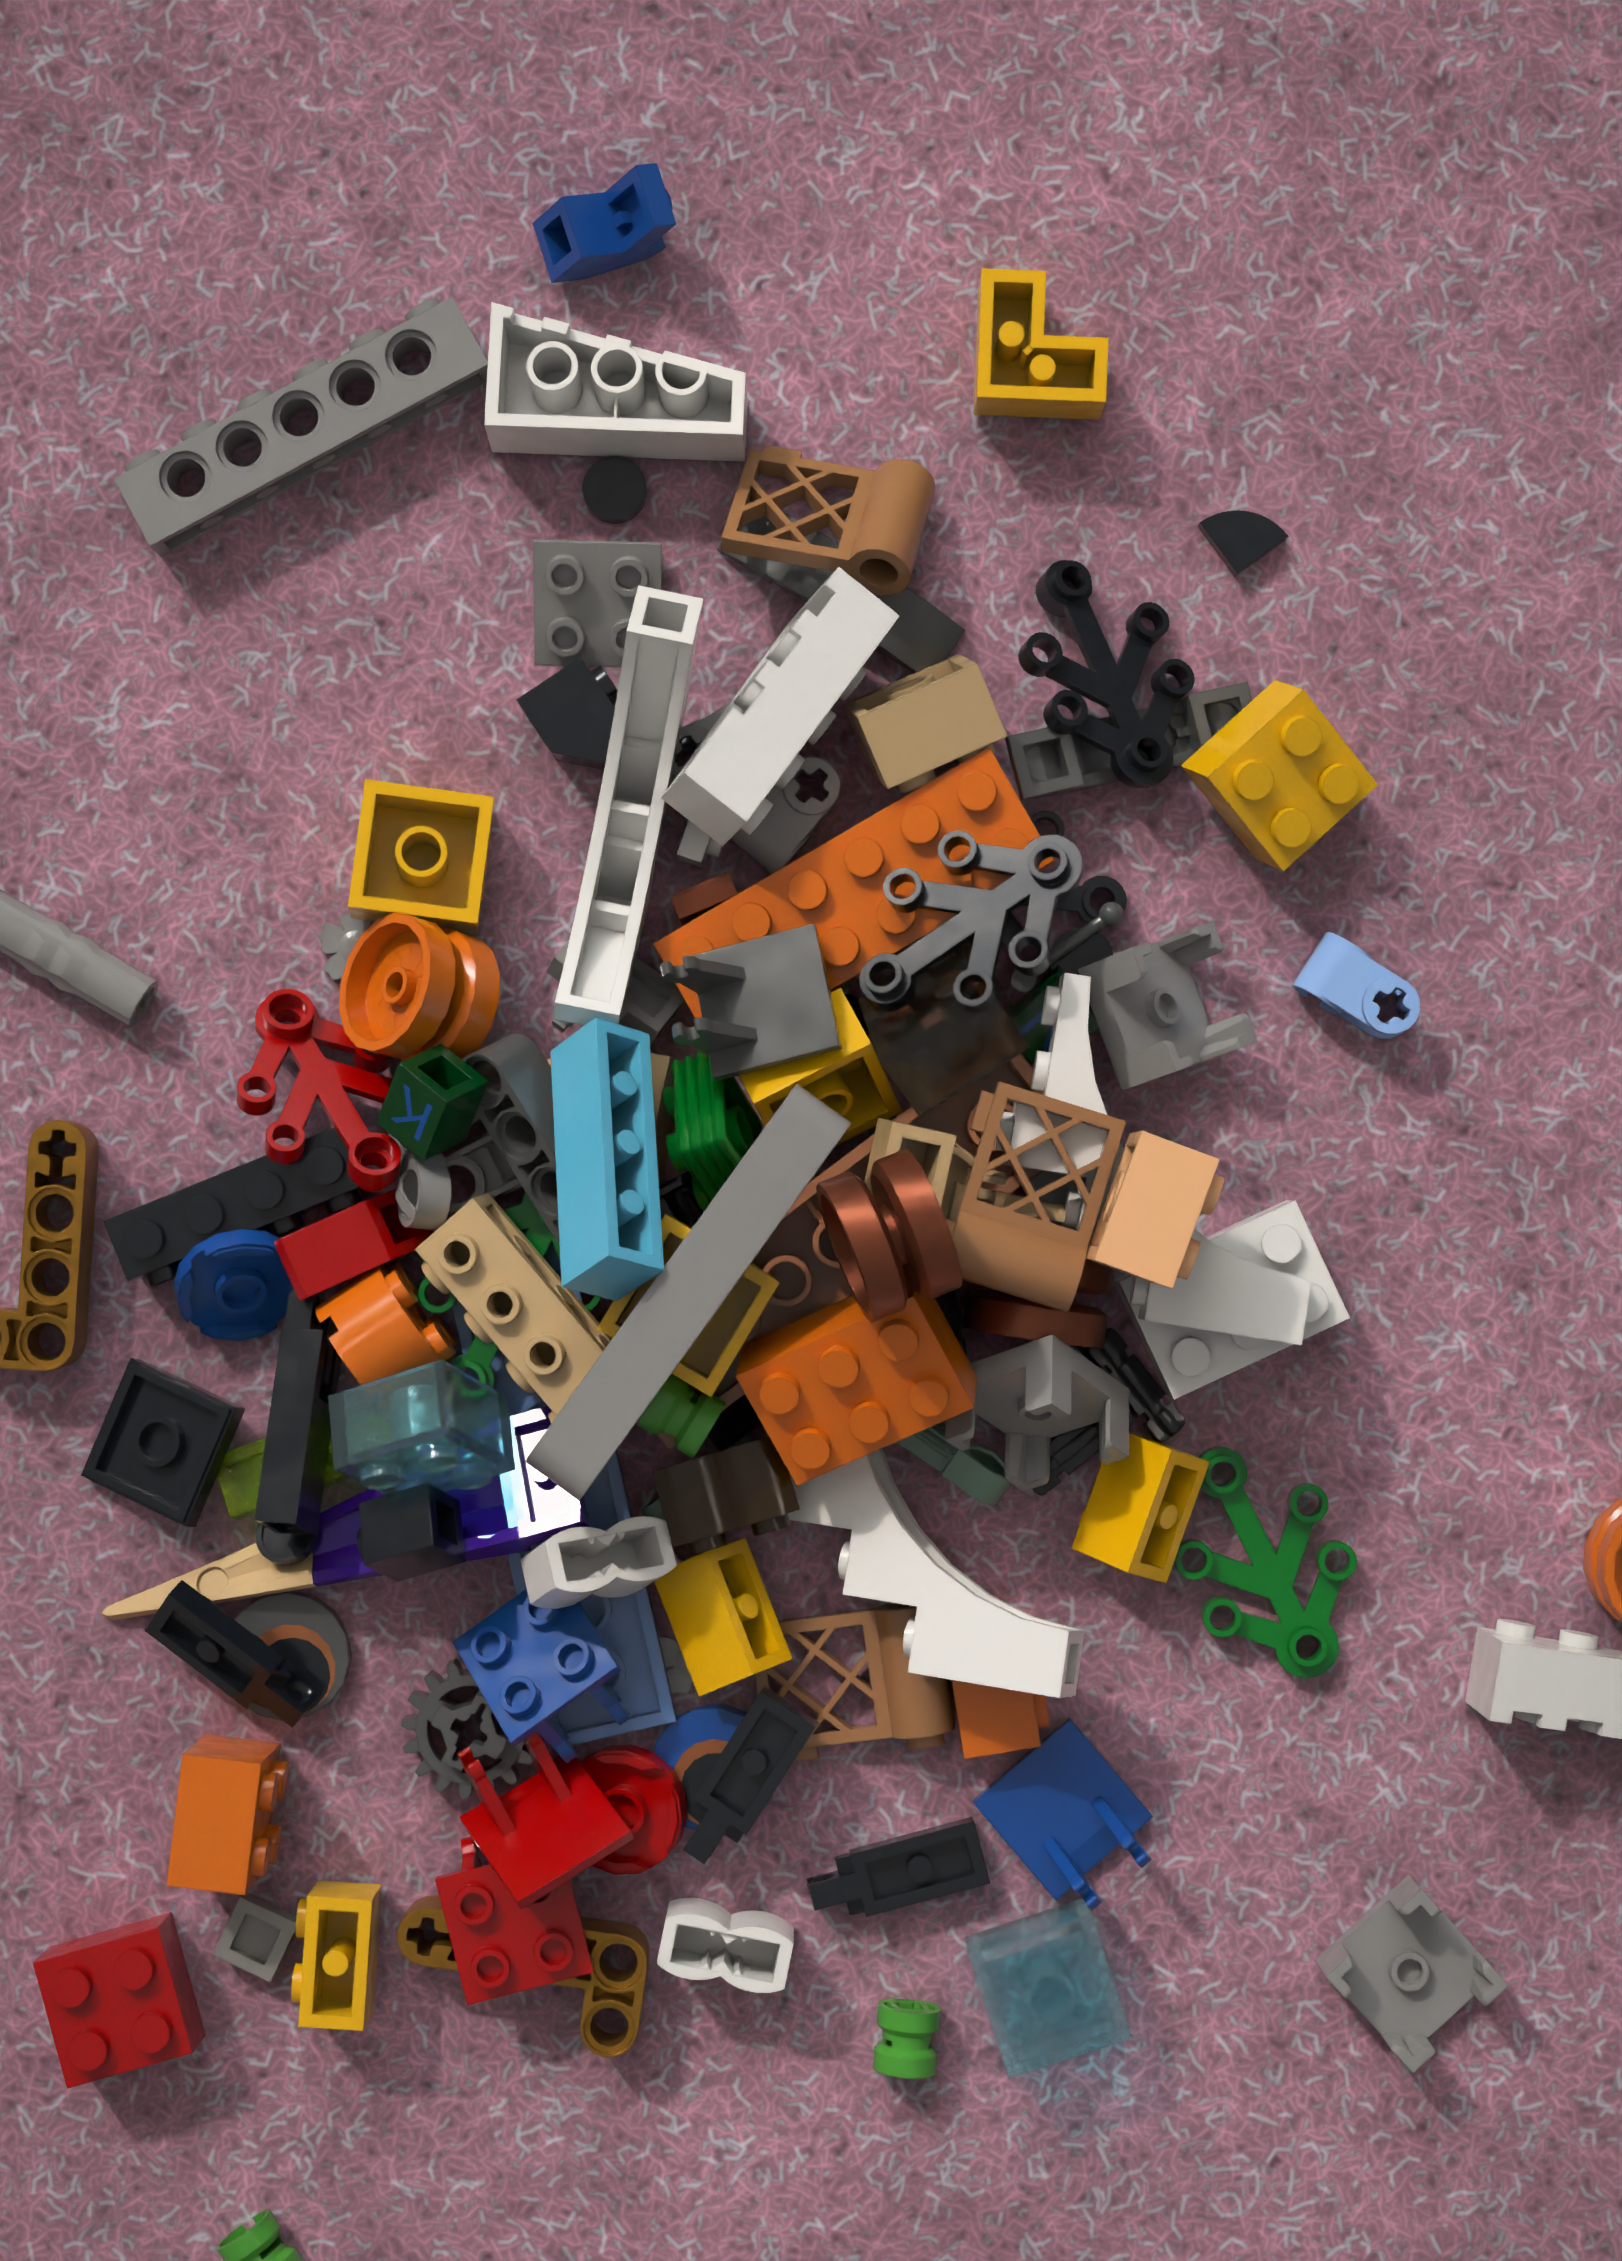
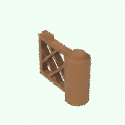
[721,445,936,596]
[946,1081,1126,1312]
[750,1603,955,1762]

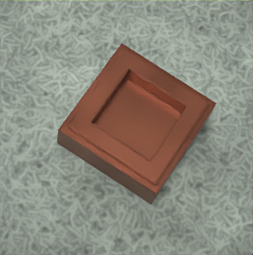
[671,872,738,924]

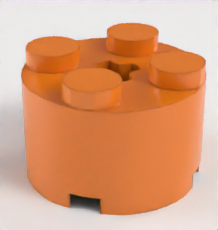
[315,1261,458,1412]

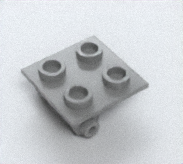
[533,539,663,667]

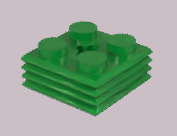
[663,1051,763,1211]

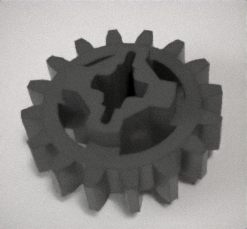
[401,1658,541,1800]

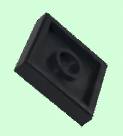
[81,1358,245,1527]

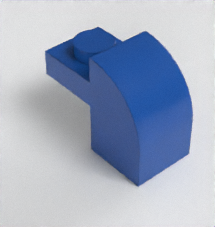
[532,163,676,283]

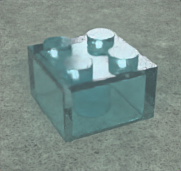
[328,1359,516,1495]
[965,1898,1133,2079]

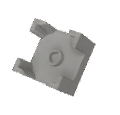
[1078,921,1258,1091]
[945,1334,1129,1492]
[1315,1874,1509,2073]

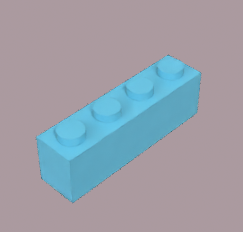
[550,1017,664,1301]

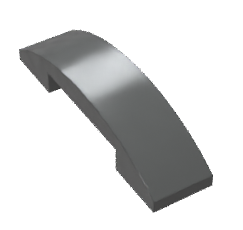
[717,499,965,673]
[1005,681,1252,801]

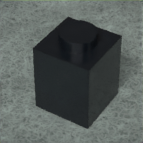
[357,1483,466,1582]

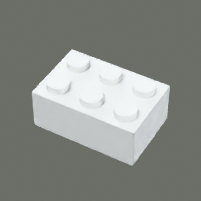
[1113,1200,1350,1400]

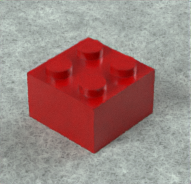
[33,1912,206,2089]

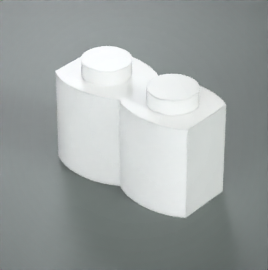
[520,1516,677,1609]
[657,1898,794,1993]

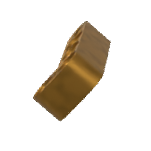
[0,1120,99,1371]
[397,1895,650,2058]

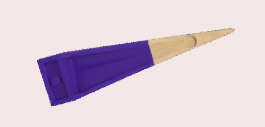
[101,1406,590,1621]

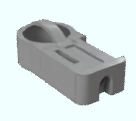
[388,1134,451,1231]

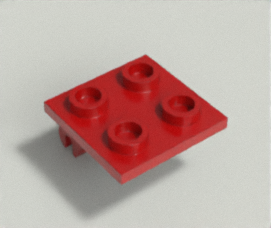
[457,1731,634,1910]
[435,1836,594,2005]

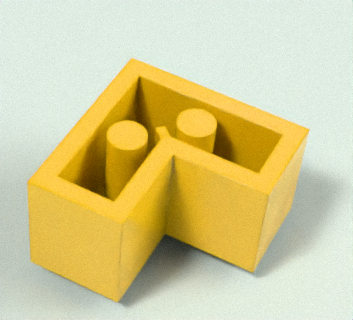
[973,268,1109,420]

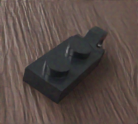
[145,1580,321,1728]
[683,1687,819,1864]
[807,1817,990,1917]

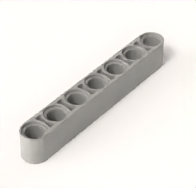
[525,1084,851,1501]

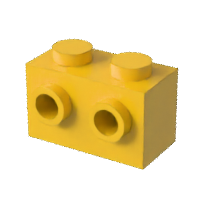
[1072,1432,1209,1583]
[654,1538,793,1696]
[291,1880,382,2031]

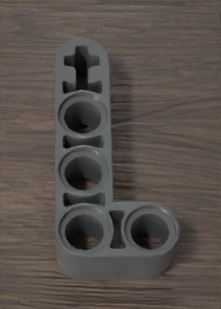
[461,1033,559,1244]

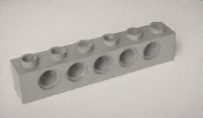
[113,297,488,557]

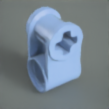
[1292,932,1420,1039]

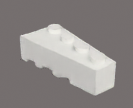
[484,302,748,462]
[661,567,900,847]
[1465,1619,1622,1739]

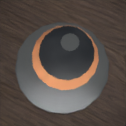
[235,1591,352,1721]

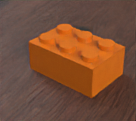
[735,1275,977,1486]

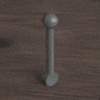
[1010,902,1124,992]

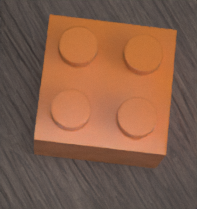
[166,1734,289,1895]

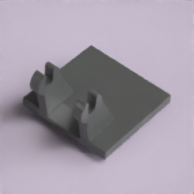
[660,923,842,1081]

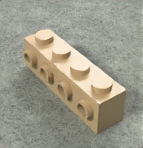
[415,1193,612,1423]

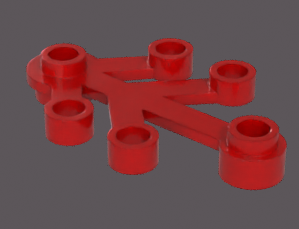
[236,989,401,1192]

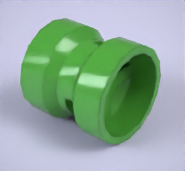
[637,1374,726,1458]
[873,1998,941,2079]
[216,2209,304,2261]

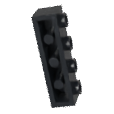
[103,1128,371,1287]

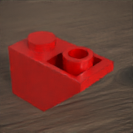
[273,1189,434,1301]

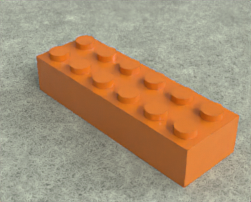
[653,747,1056,1018]

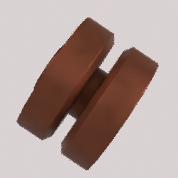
[816,1149,962,1323]
[962,1259,1115,1348]

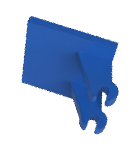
[452,1589,631,1763]
[972,1718,1153,1911]

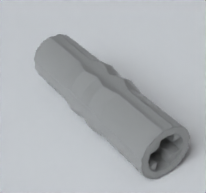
[0,890,159,1028]

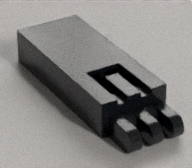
[254,1288,341,1536]

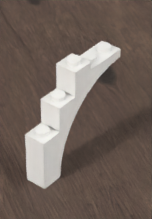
[553,585,703,1025]
[995,973,1312,1345]
[788,1448,1085,1698]

